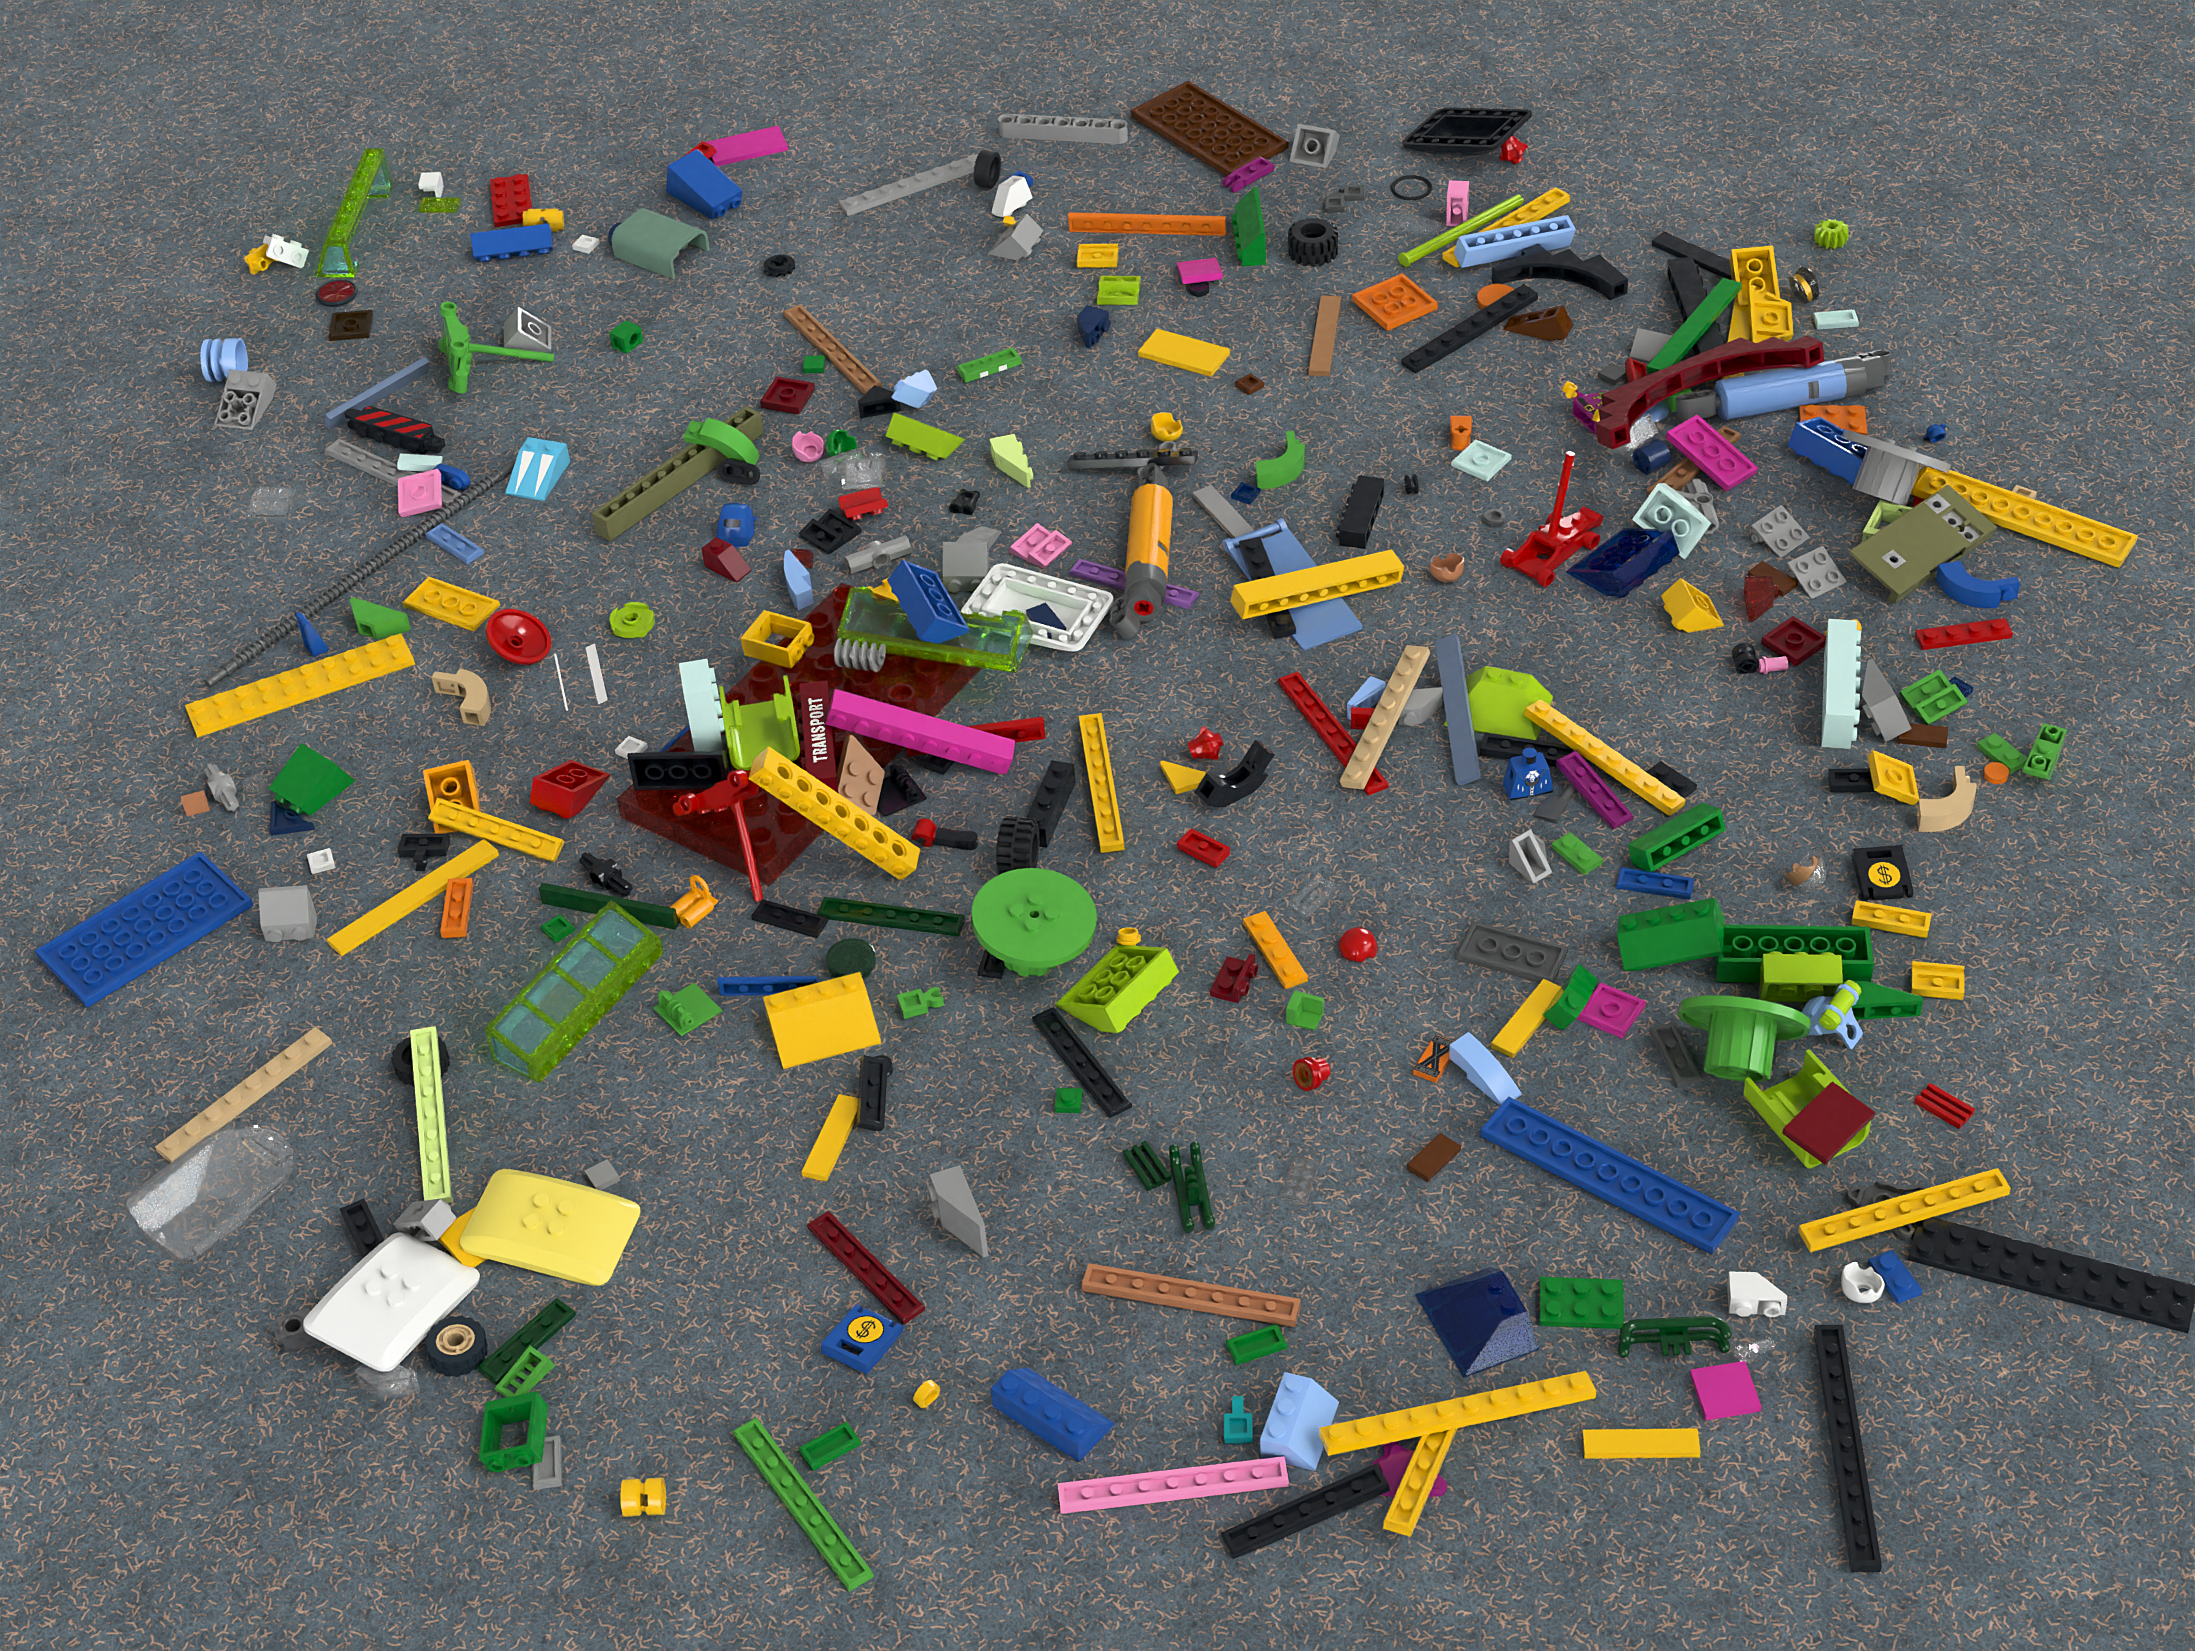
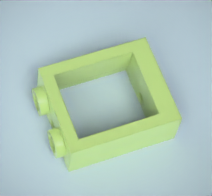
[1862,500,1912,542]

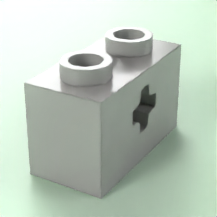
[393,1199,456,1242]

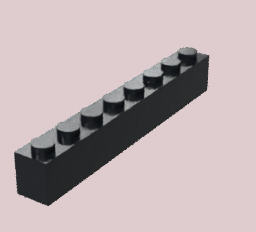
[1667,257,1725,356]

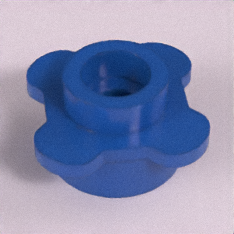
[1923,423,1947,443]

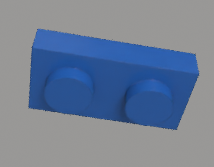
[1868,1250,1922,1304]

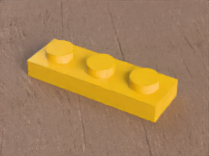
[1851,900,1932,938]

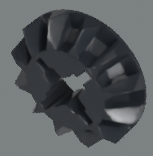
[763,255,795,277]

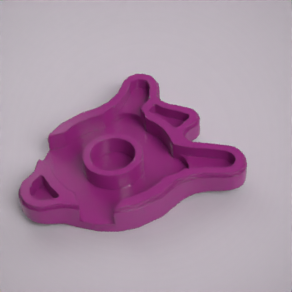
[1372,1441,1447,1499]

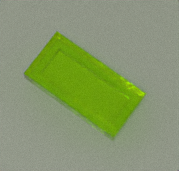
[418,197,461,213]

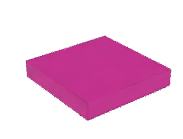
[1177,257,1223,284]
[1577,982,1646,1039]
[1690,1361,1761,1421]

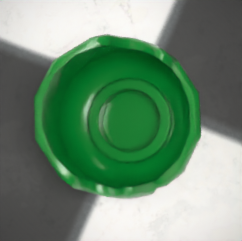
[825,429,857,462]

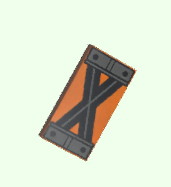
[1413,1035,1454,1083]

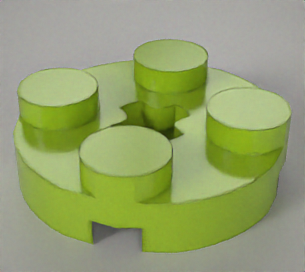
[609,602,655,638]

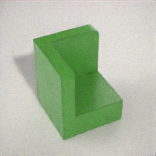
[1286,990,1324,1031]

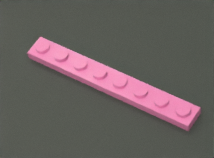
[1058,1456,1289,1514]

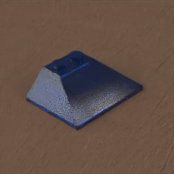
[1415,1267,1539,1378]

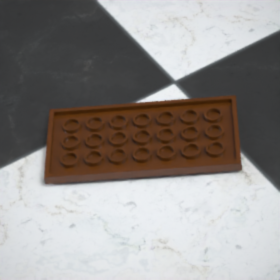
[1131,81,1289,176]

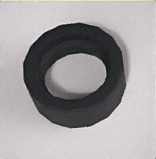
[974,150,1001,189]

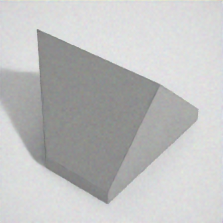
[1630,328,1672,363]
[1509,829,1553,884]

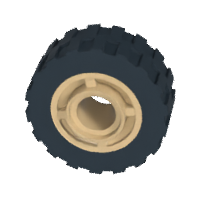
[425,1316,488,1377]

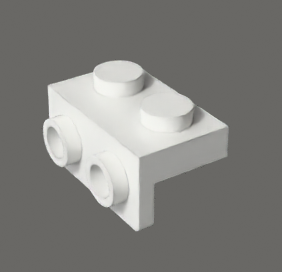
[263,234,309,268]

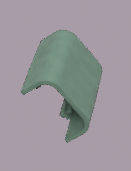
[612,208,710,279]

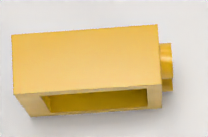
[741,610,814,668]

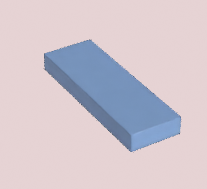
[425,523,484,564]

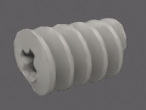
[834,638,886,672]

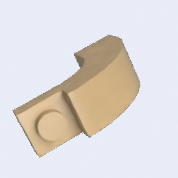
[432,668,491,726]
[1917,766,1977,832]

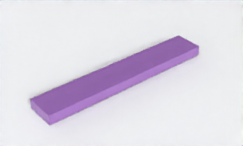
[1069,559,1199,609]

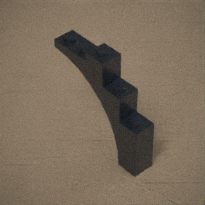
[1492,243,1628,300]

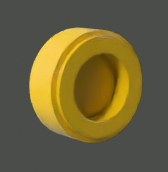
[913,1380,940,1408]

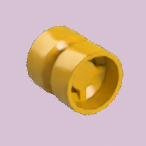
[621,1478,666,1517]

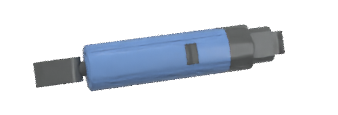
[1676,350,1891,421]

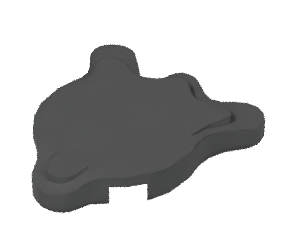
[1846,1181,1925,1240]

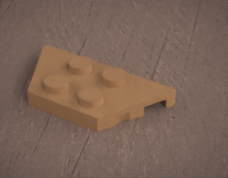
[837,734,885,816]

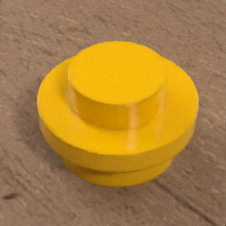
[1116,927,1141,946]

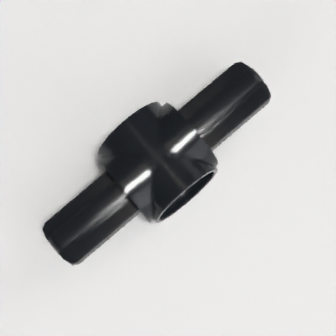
[579,852,633,896]

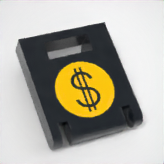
[1851,845,1913,901]

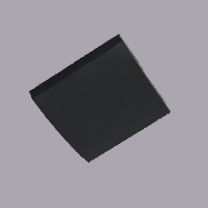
[799,509,862,554]

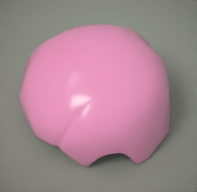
[792,431,825,462]

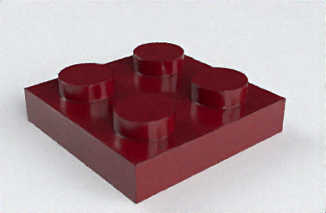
[760,376,815,414]
[1761,616,1826,666]

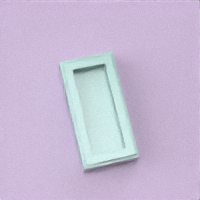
[1813,309,1859,330]
[397,453,443,472]

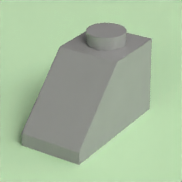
[1398,687,1443,726]

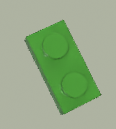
[1977,733,2028,774]
[1552,832,1603,875]

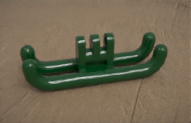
[1169,1141,1215,1233]
[1618,1316,1732,1358]

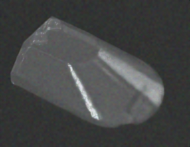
[123,1125,294,1265]

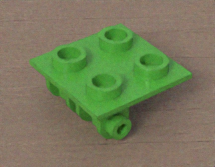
[653,983,722,1037]

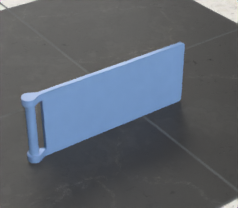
[1222,518,1362,650]

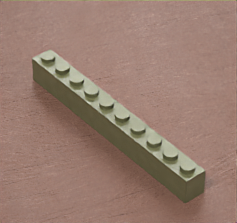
[592,406,764,541]

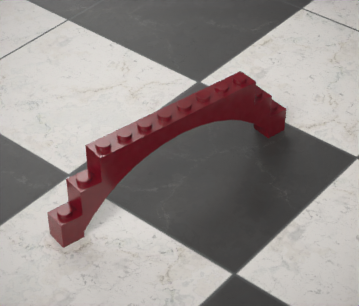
[1595,335,1824,449]

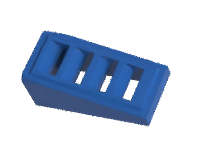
[295,612,329,657]

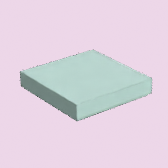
[1451,439,1511,481]

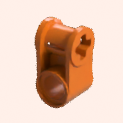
[1450,416,1472,451]

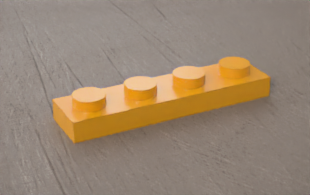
[1243,911,1308,989]

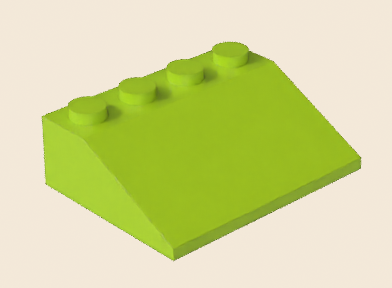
[1055,944,1179,1033]

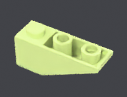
[990,434,1033,488]

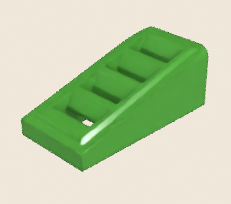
[495,1346,555,1397]

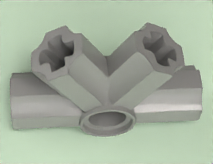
[1675,479,1719,534]

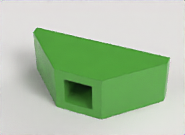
[350,597,411,639]
[2022,723,2067,780]

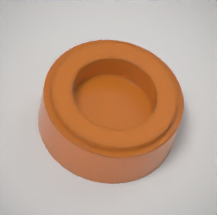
[1983,762,2009,784]

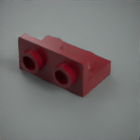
[1210,953,1258,1003]

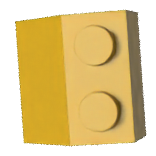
[1661,578,1724,633]

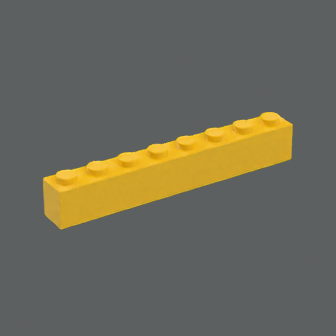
[1230,549,1404,620]

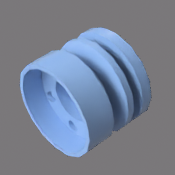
[201,338,248,382]

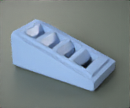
[1347,676,1386,720]

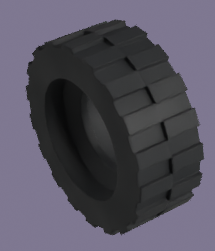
[391,1037,450,1086]

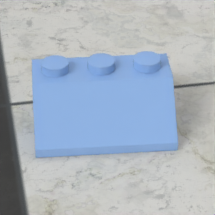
[1260,1372,1339,1471]

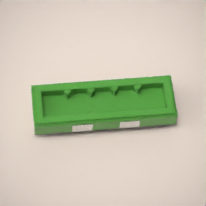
[957,347,1022,383]

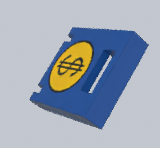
[821,1304,903,1374]

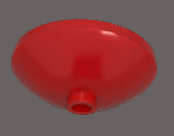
[485,609,551,665]

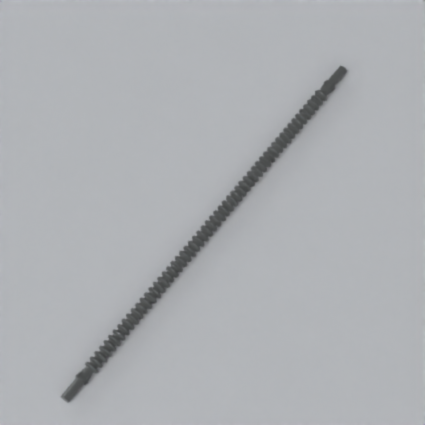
[205,460,516,687]

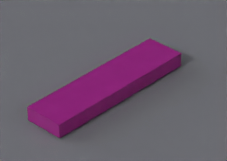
[1556,751,1634,829]

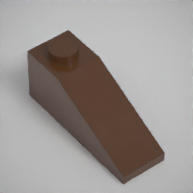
[1503,305,1573,341]

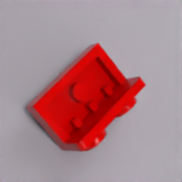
[838,487,888,521]

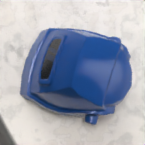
[717,503,757,547]

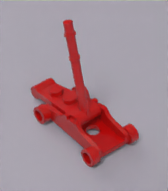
[1500,451,1604,588]
[673,769,764,902]

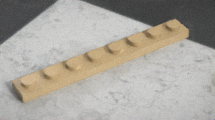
[1340,645,1430,790]
[155,1027,333,1164]

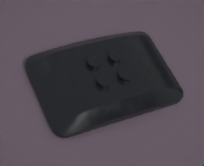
[1402,107,1532,155]

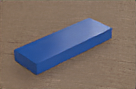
[1616,867,1694,900]

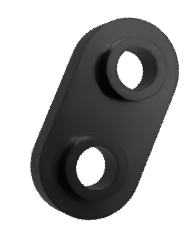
[718,459,761,485]

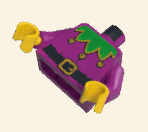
[1562,381,1606,436]

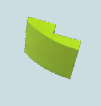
[1097,276,1141,305]

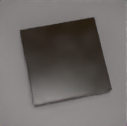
[329,310,373,341]

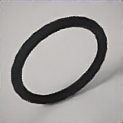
[1391,175,1432,200]

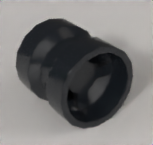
[1731,643,1759,674]

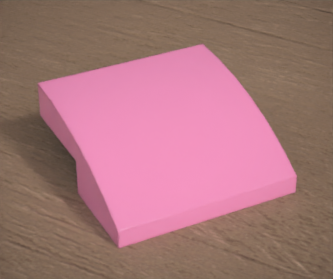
[1009,523,1072,569]

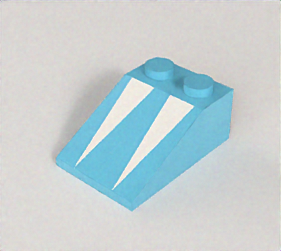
[505,437,570,501]

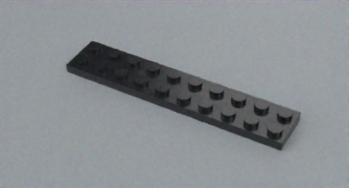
[1908,1217,2195,1333]

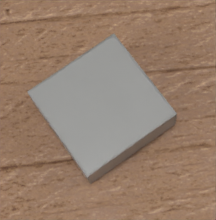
[584,1159,620,1190]

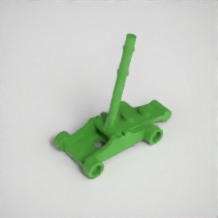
[438,302,554,394]

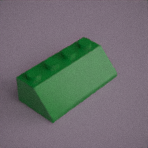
[1231,187,1266,267]
[1617,897,1725,972]

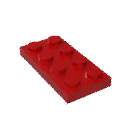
[490,174,532,227]

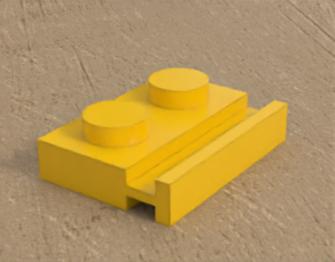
[1077,244,1119,268]
[1911,961,1965,1000]

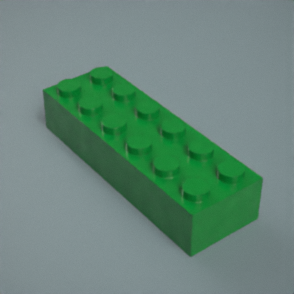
[1714,924,1874,983]

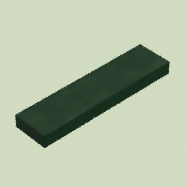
[477,1298,576,1385]

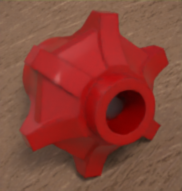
[1499,134,1528,164]
[1188,726,1224,760]

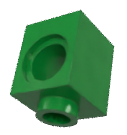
[609,320,643,354]

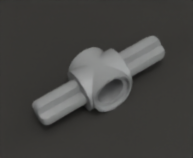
[204,763,239,812]

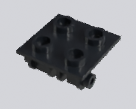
[877,763,927,817]

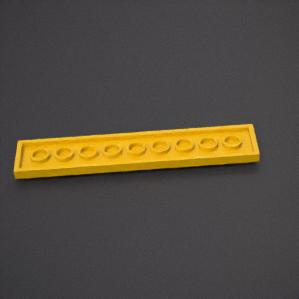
[1911,466,2138,568]
[185,633,415,738]

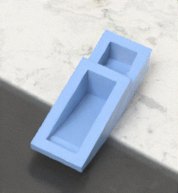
[784,550,814,610]
[1449,1032,1522,1106]

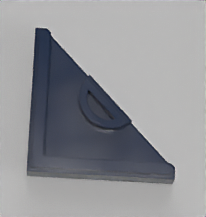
[270,801,315,836]

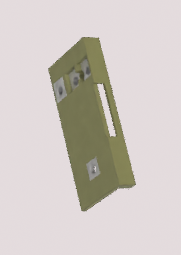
[1848,485,1997,604]

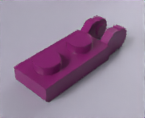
[1222,156,1274,193]

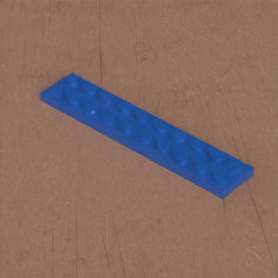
[1480,1096,1740,1254]

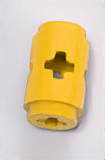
[523,208,564,232]

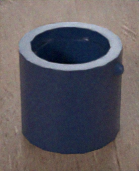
[1632,438,1671,475]

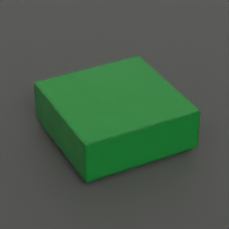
[803,355,826,373]
[540,914,575,943]

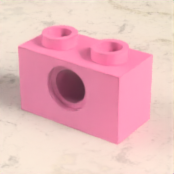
[1446,180,1469,226]

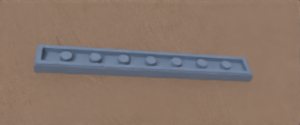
[1435,633,1481,785]

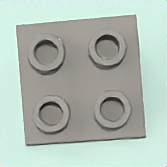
[1751,505,1810,558]
[1787,546,1847,599]

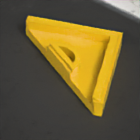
[1160,761,1207,795]

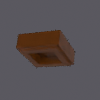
[1235,373,1264,395]

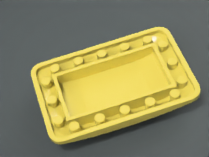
[460,1169,641,1286]

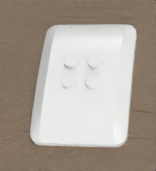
[961,563,1114,651]
[303,1232,480,1372]

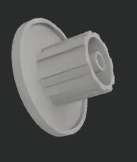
[1841,429,1951,506]

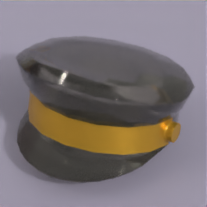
[1788,267,1819,304]

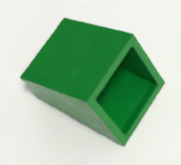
[268,743,355,816]

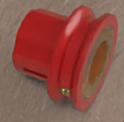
[1292,1056,1330,1091]

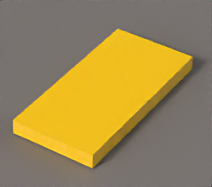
[1138,329,1230,377]
[402,577,500,632]

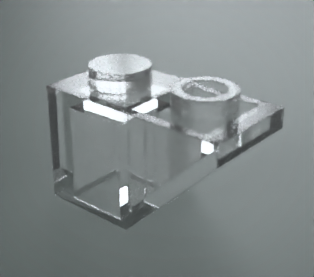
[354,1363,420,1399]

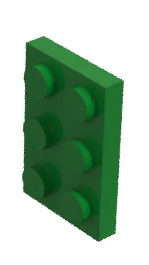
[1540,1277,1624,1329]

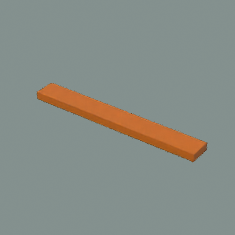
[1068,212,1226,236]

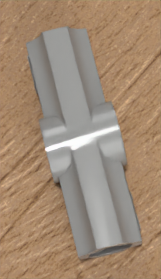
[844,535,912,574]

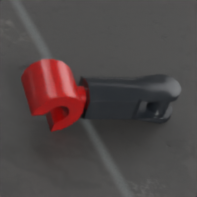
[911,818,978,850]

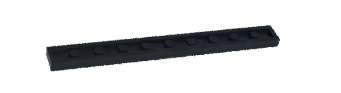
[1814,1325,1882,1572]

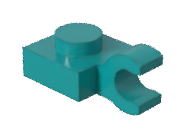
[1224,1396,1253,1444]

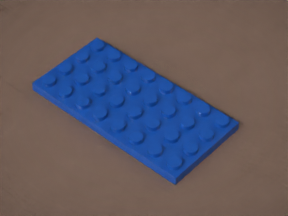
[35,851,254,1008]

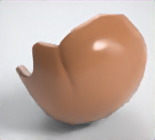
[1429,553,1464,582]

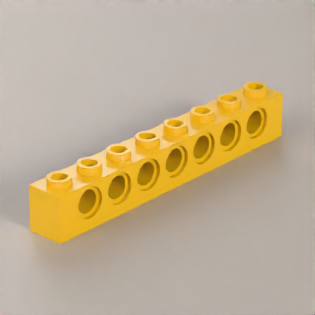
[749,746,920,879]

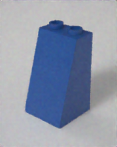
[666,149,743,219]

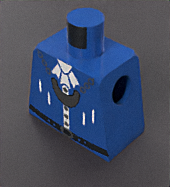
[1503,748,1553,801]

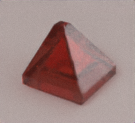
[790,548,814,568]

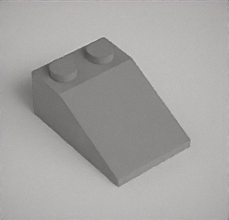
[1862,659,1912,742]
[927,1165,988,1257]

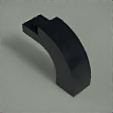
[1194,740,1275,808]

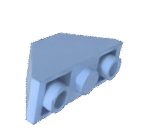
[892,370,937,409]

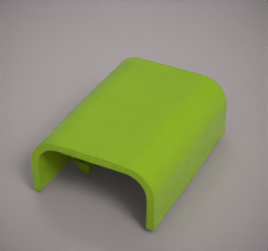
[719,675,800,771]
[1743,1049,1871,1168]

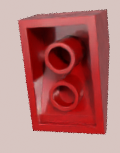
[529,760,610,819]

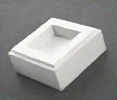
[572,235,600,254]
[615,736,648,759]
[307,848,335,874]

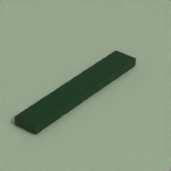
[539,883,679,930]
[817,897,965,937]

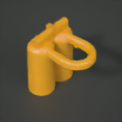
[670,875,718,929]

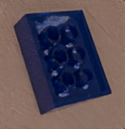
[1566,528,1680,598]

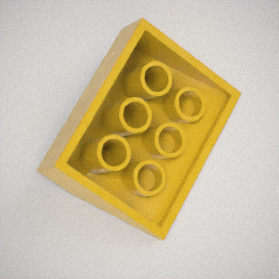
[763,972,881,1069]

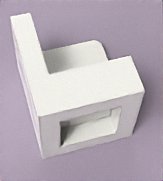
[418,172,444,200]

